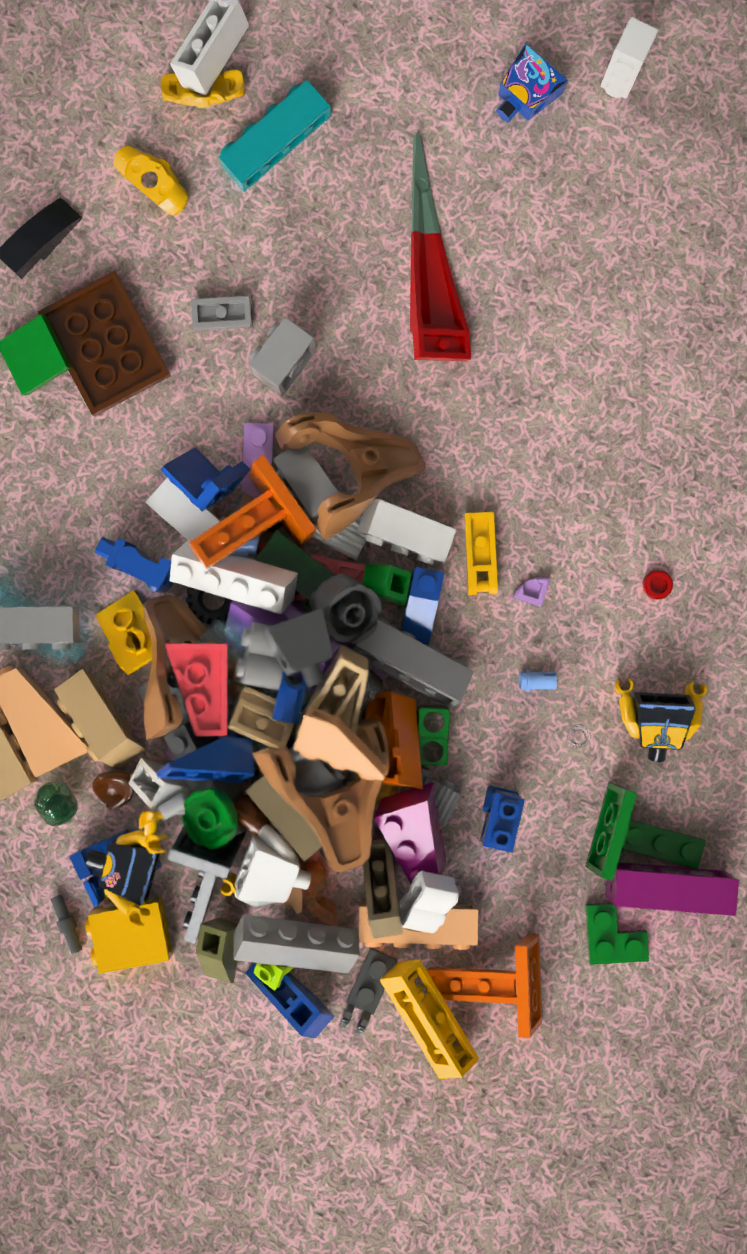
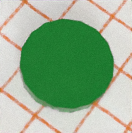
[182,787,238,850]

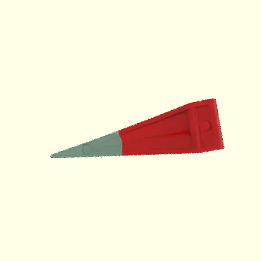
[410,133,471,362]

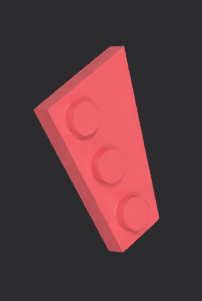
[164,643,227,736]

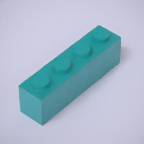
[219,80,331,192]

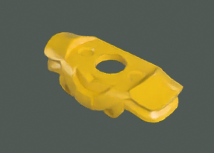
[160,69,246,108]
[113,145,189,215]

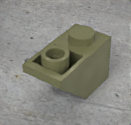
[196,918,238,984]

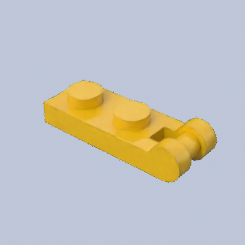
[464,512,498,596]

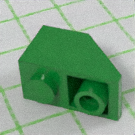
[362,564,412,606]

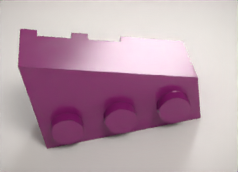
[374,782,446,884]

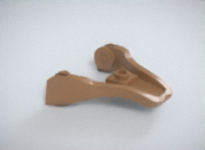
[275,413,426,541]
[143,595,263,740]
[252,717,389,872]

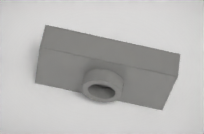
[191,296,252,331]

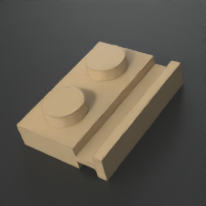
[227,686,294,748]

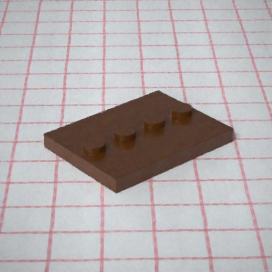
[38,271,171,417]

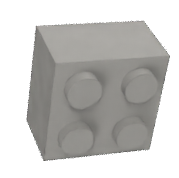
[249,317,316,397]

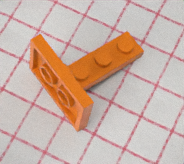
[189,455,316,570]
[426,934,542,1038]

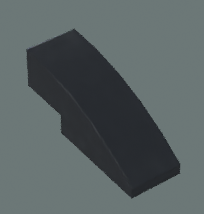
[0,197,82,279]

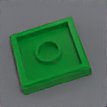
[0,314,72,396]

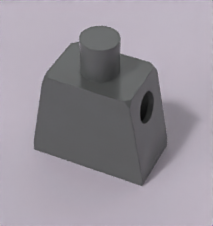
[262,608,333,688]

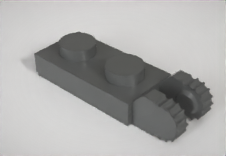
[339,947,397,1035]

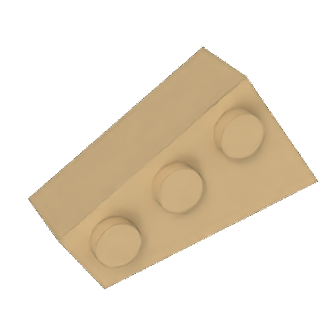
[296,645,368,735]
[54,669,147,770]

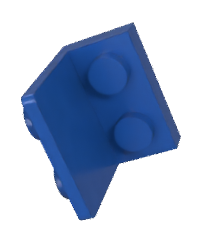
[161,448,251,512]

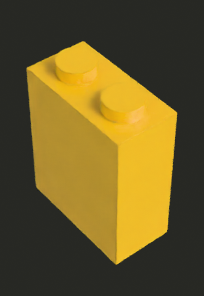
[85,897,173,974]

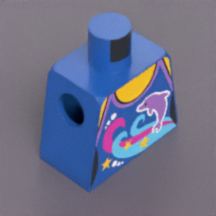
[496,44,568,122]

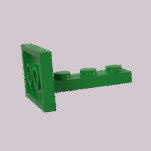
[585,782,706,881]

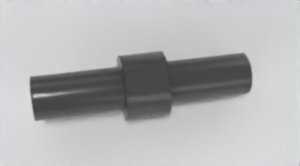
[50,894,83,954]

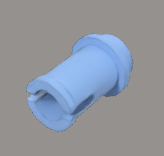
[519,669,557,693]

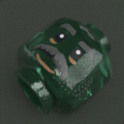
[34,782,78,826]

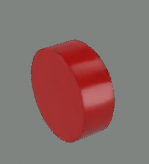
[642,570,673,600]

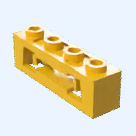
[380,959,479,1079]

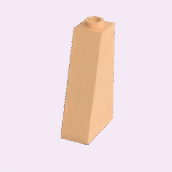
[0,665,88,777]

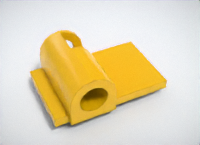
[95,590,152,675]

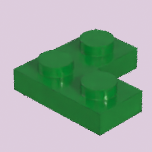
[585,903,649,965]

